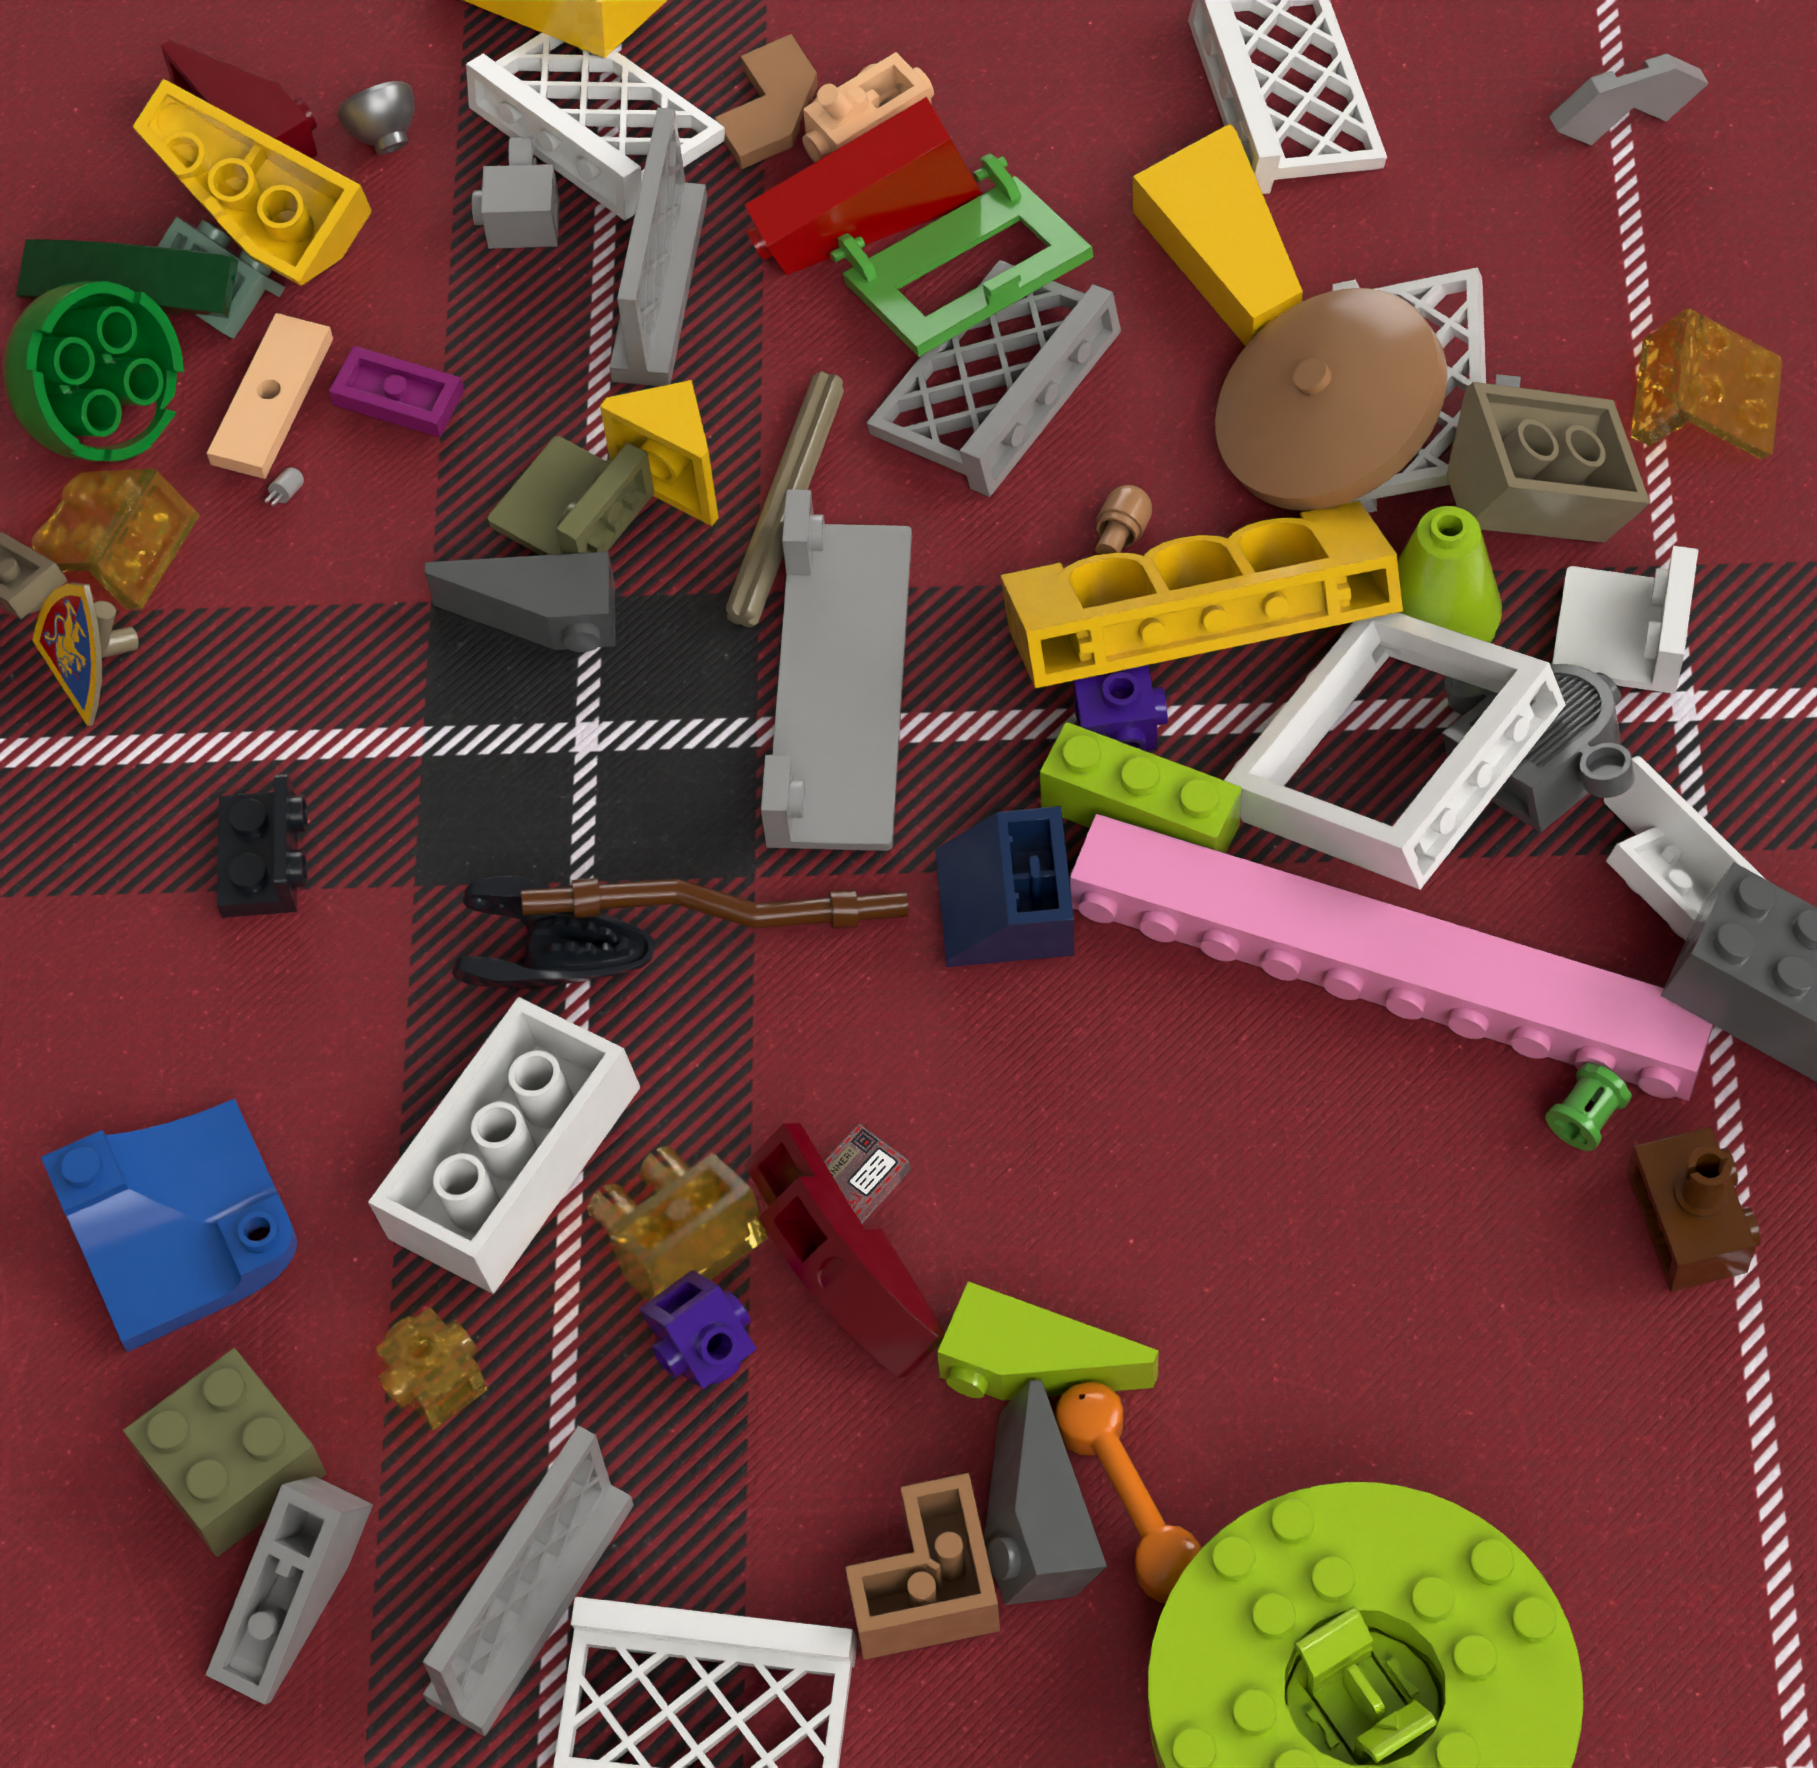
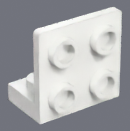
[1552,546,1698,694]

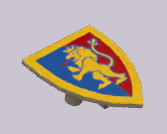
[32,582,139,727]

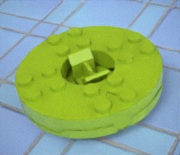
[1148,1482,1583,1768]

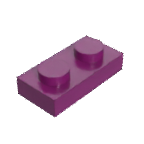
[329,345,464,437]

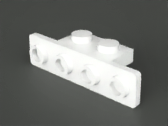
[1604,756,1765,941]

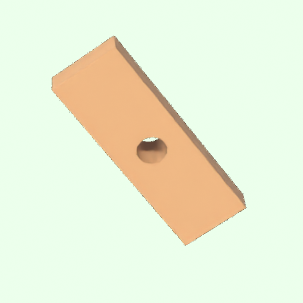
[207,313,333,479]

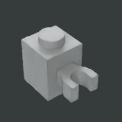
[472,137,560,249]

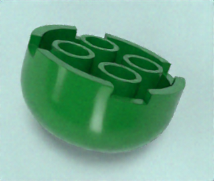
[3,281,184,462]

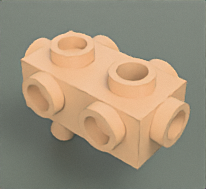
[802,52,934,162]

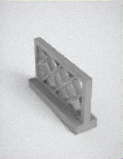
[609,107,708,386]
[867,260,1121,497]
[423,1425,634,1736]

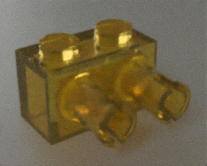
[588,1146,768,1302]

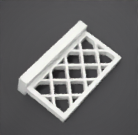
[1188,0,1387,194]
[466,33,725,221]
[1333,267,1486,513]
[553,1597,858,1768]

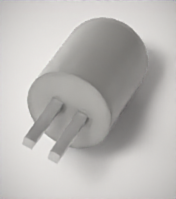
[265,467,304,507]

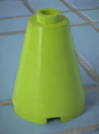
[1397,506,1502,643]

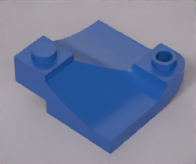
[41,1098,298,1352]

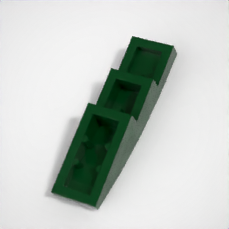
[16,239,238,318]

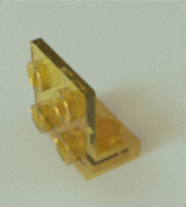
[1631,308,1782,459]
[31,469,200,609]

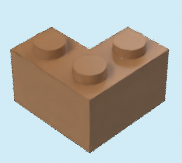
[845,1473,1000,1660]

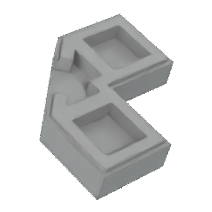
[1549,54,1709,146]

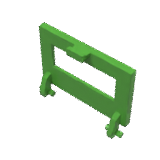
[830,153,1094,357]

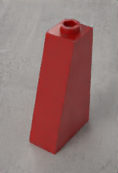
[744,97,982,275]

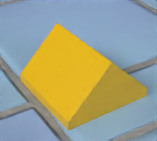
[600,380,719,526]

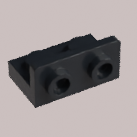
[217,774,308,918]

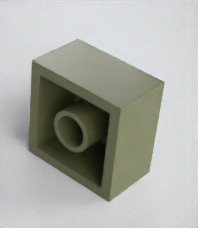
[123,1348,327,1558]

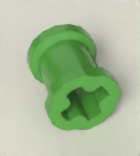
[1545,1062,1632,1151]

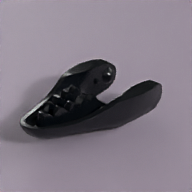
[452,875,655,989]

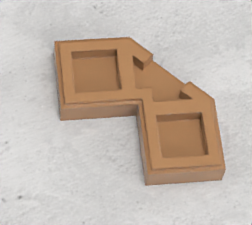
[715,34,818,169]

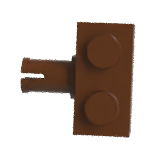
[1627,1127,1761,1292]

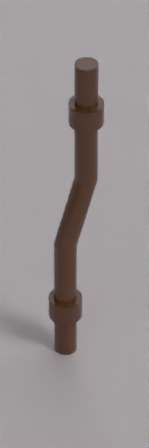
[521,878,909,929]

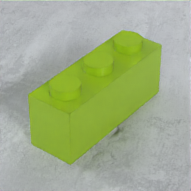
[1040,722,1242,854]

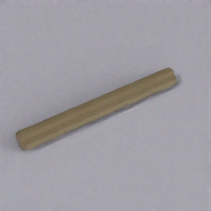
[726,371,844,628]

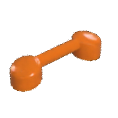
[1055,1382,1202,1603]

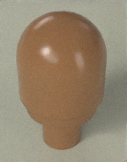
[1095,485,1152,555]

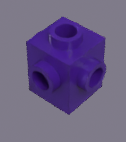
[1073,665,1168,751]
[639,1270,757,1389]

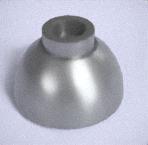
[336,81,415,155]

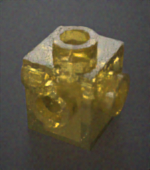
[376,1307,487,1431]

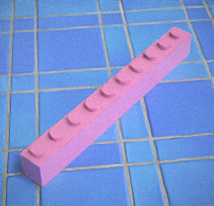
[1070,814,1713,1101]

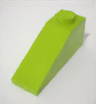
[937,1281,1159,1401]

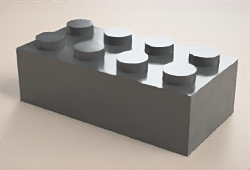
[1661,862,1817,1082]

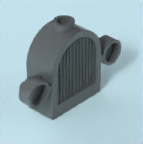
[1442,664,1635,832]

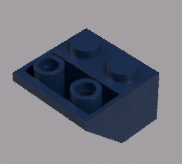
[935,806,1074,967]

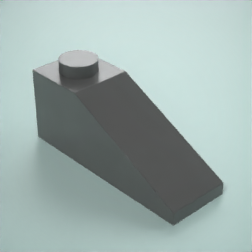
[425,551,616,652]
[984,1380,1107,1605]

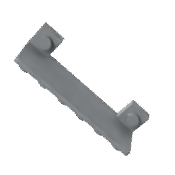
[761,490,912,851]

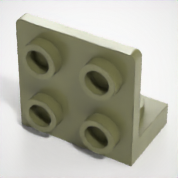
[488,436,654,555]

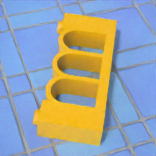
[1000,501,1403,688]

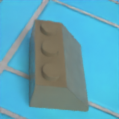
[1447,382,1650,543]

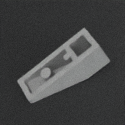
[206,1476,373,1705]

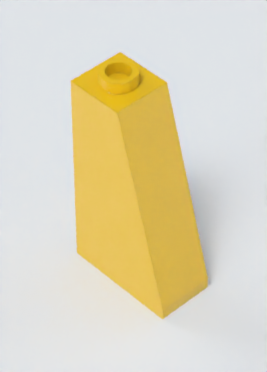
[1133,124,1303,346]

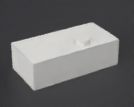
[368,997,640,1294]

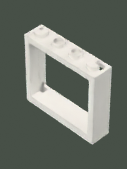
[1224,613,1566,890]

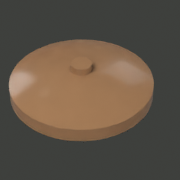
[1215,288,1448,511]

